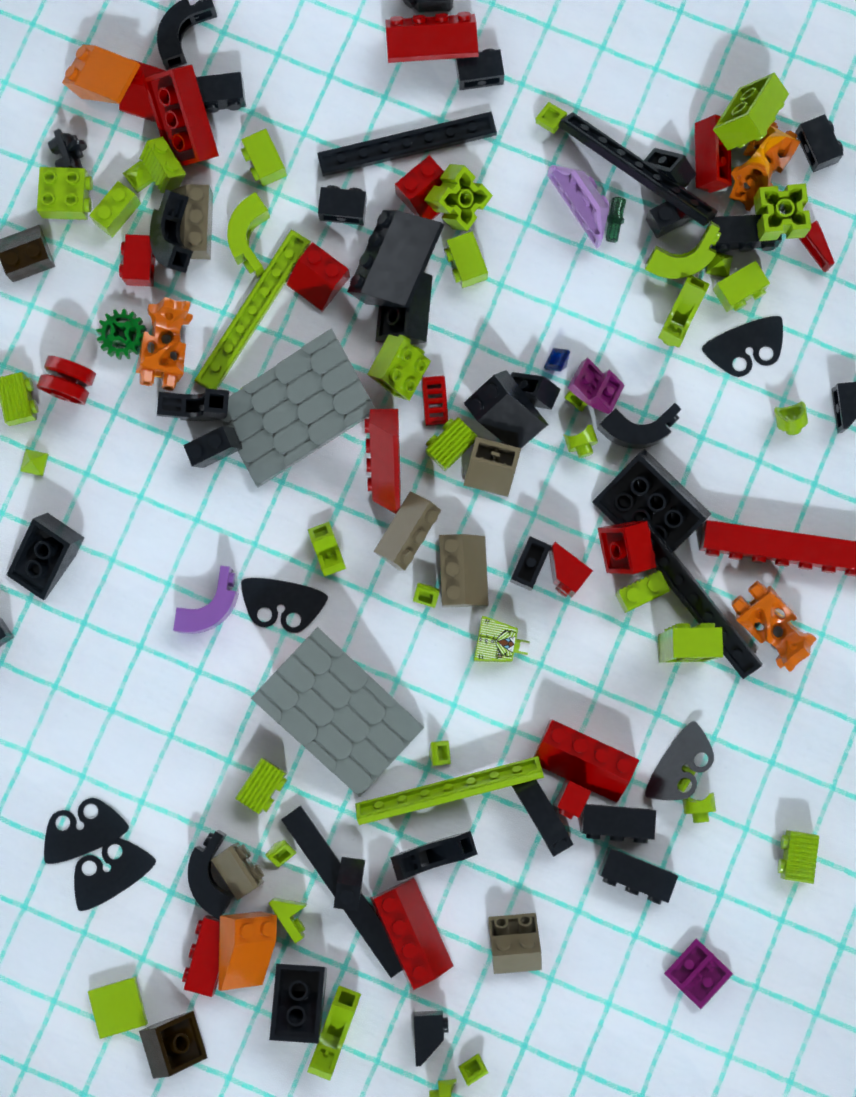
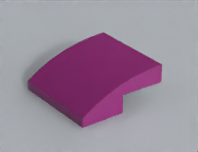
[568,358,625,414]
[664,938,733,1009]

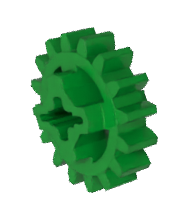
[96,309,147,360]

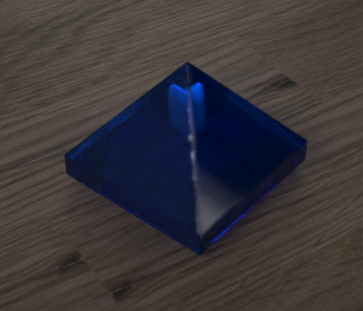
[544,348,570,372]

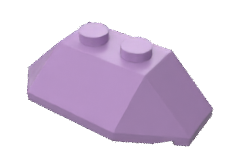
[547,165,609,249]

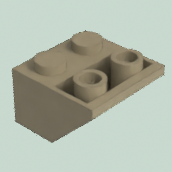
[463,437,521,497]
[211,842,264,901]
[488,913,542,974]

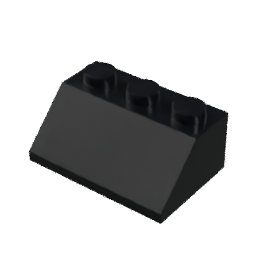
[375,272,433,345]

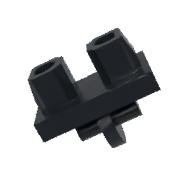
[48,129,87,168]

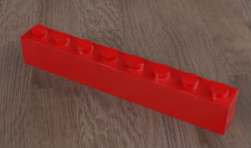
[699,520,856,576]

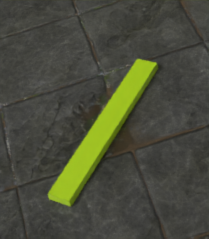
[194,230,311,389]
[355,756,544,825]

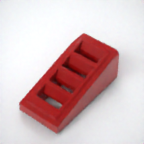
[799,220,835,272]
[422,376,448,426]

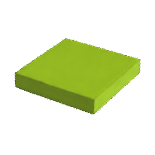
[88,976,148,1039]

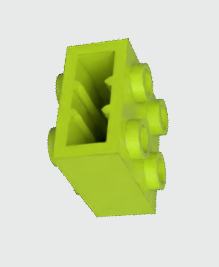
[37,167,93,220]
[367,334,431,401]

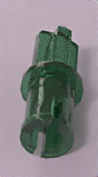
[606,197,626,243]

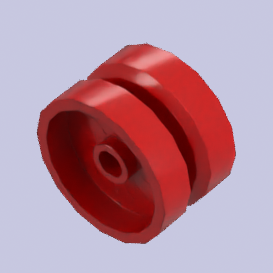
[37,356,96,405]

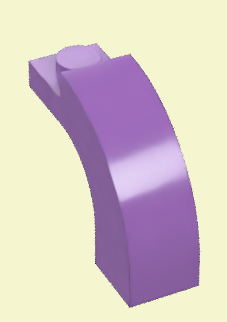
[173,565,239,634]

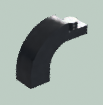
[157,0,217,70]
[150,189,193,273]
[157,388,229,421]
[597,403,681,449]
[512,780,574,857]
[188,830,234,919]
[390,831,477,881]

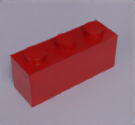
[694,114,732,193]
[182,915,220,997]

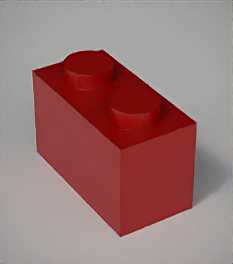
[119,234,156,287]
[553,779,592,819]

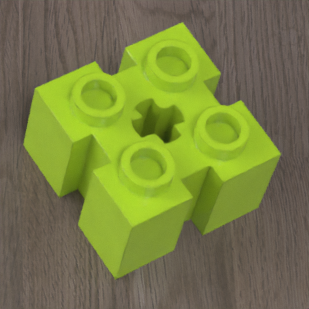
[424,164,493,231]
[754,183,811,241]

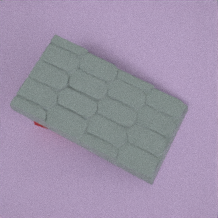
[221,328,376,488]
[251,627,424,797]

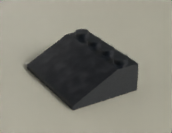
[347,210,444,308]
[592,449,711,552]

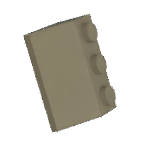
[171,184,213,260]
[373,491,441,571]
[439,534,489,608]

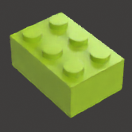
[713,72,789,150]

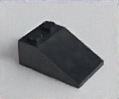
[464,370,548,448]
[6,513,84,600]
[269,964,327,1044]

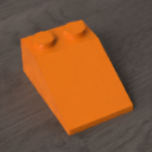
[62,44,140,104]
[218,911,277,991]

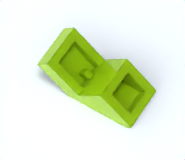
[308,522,346,577]

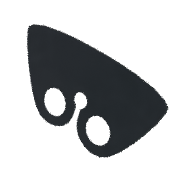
[702,316,783,377]
[241,578,328,633]
[645,721,714,800]
[44,798,129,864]
[74,838,156,911]

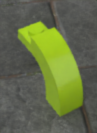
[227,192,270,278]
[645,221,721,279]
[658,275,709,348]
[307,986,361,1081]

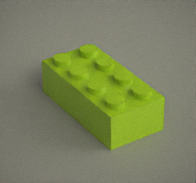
[658,623,723,663]

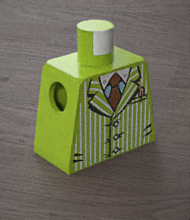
[474,616,530,662]

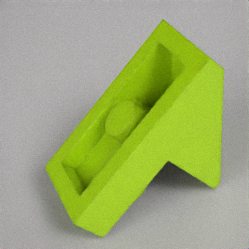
[268,898,307,943]

